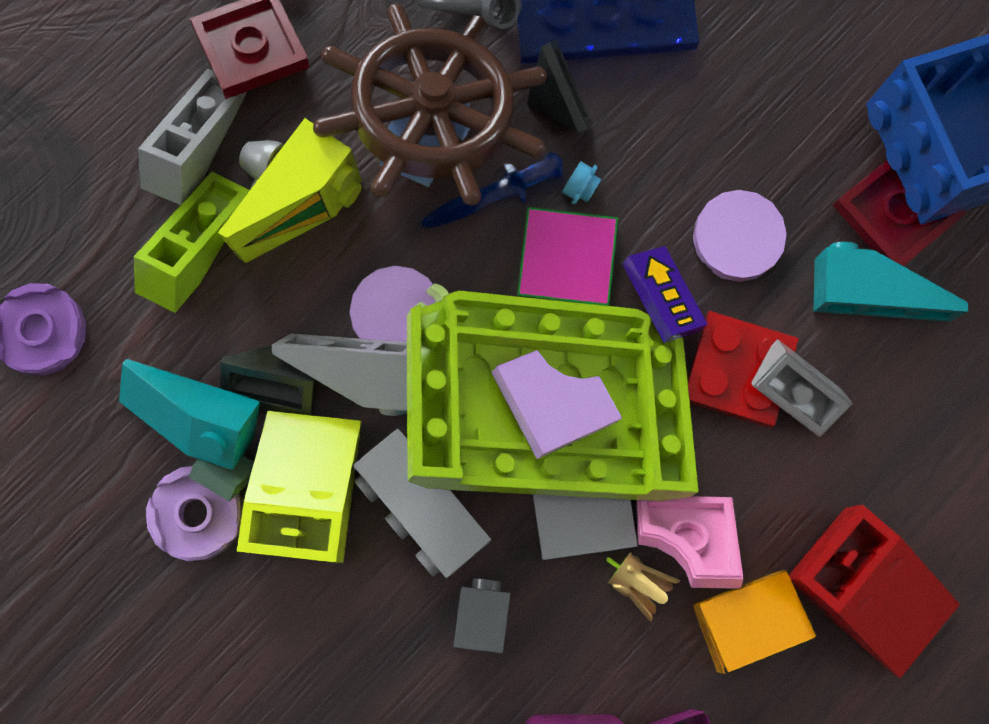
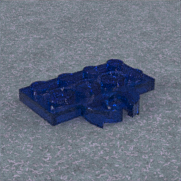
[516,0,699,64]

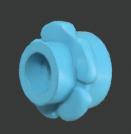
[562,161,601,204]

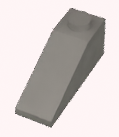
[138,69,247,205]
[272,333,407,416]

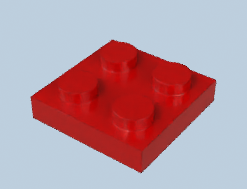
[687,311,799,428]

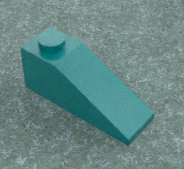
[813,242,968,322]
[119,359,260,470]

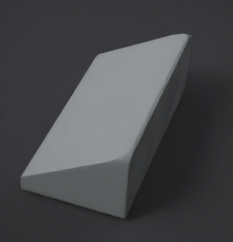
[751,339,853,437]

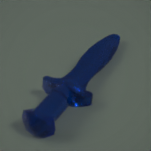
[422,152,564,228]

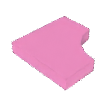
[636,496,744,589]

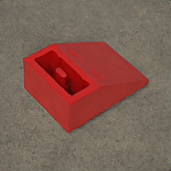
[789,504,960,679]

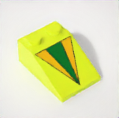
[218,118,362,263]

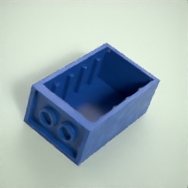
[866,34,989,225]

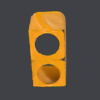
[693,570,816,674]

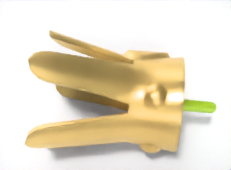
[607,552,681,622]

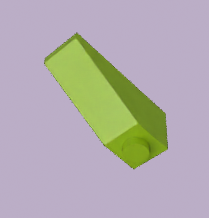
[134,172,250,313]

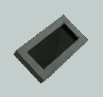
[527,40,592,133]
[220,344,315,416]

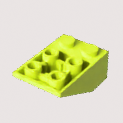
[237,411,362,563]

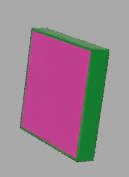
[517,207,618,306]

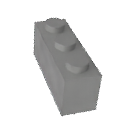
[353,428,492,578]

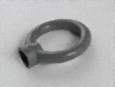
[415,0,522,29]

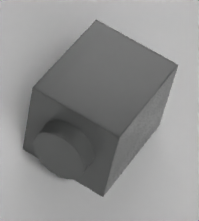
[453,578,510,654]

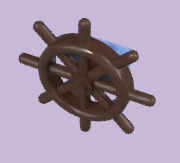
[313,3,547,206]

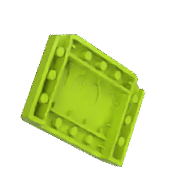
[407,291,699,501]

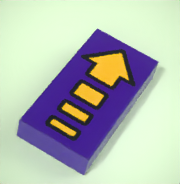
[622,246,708,343]

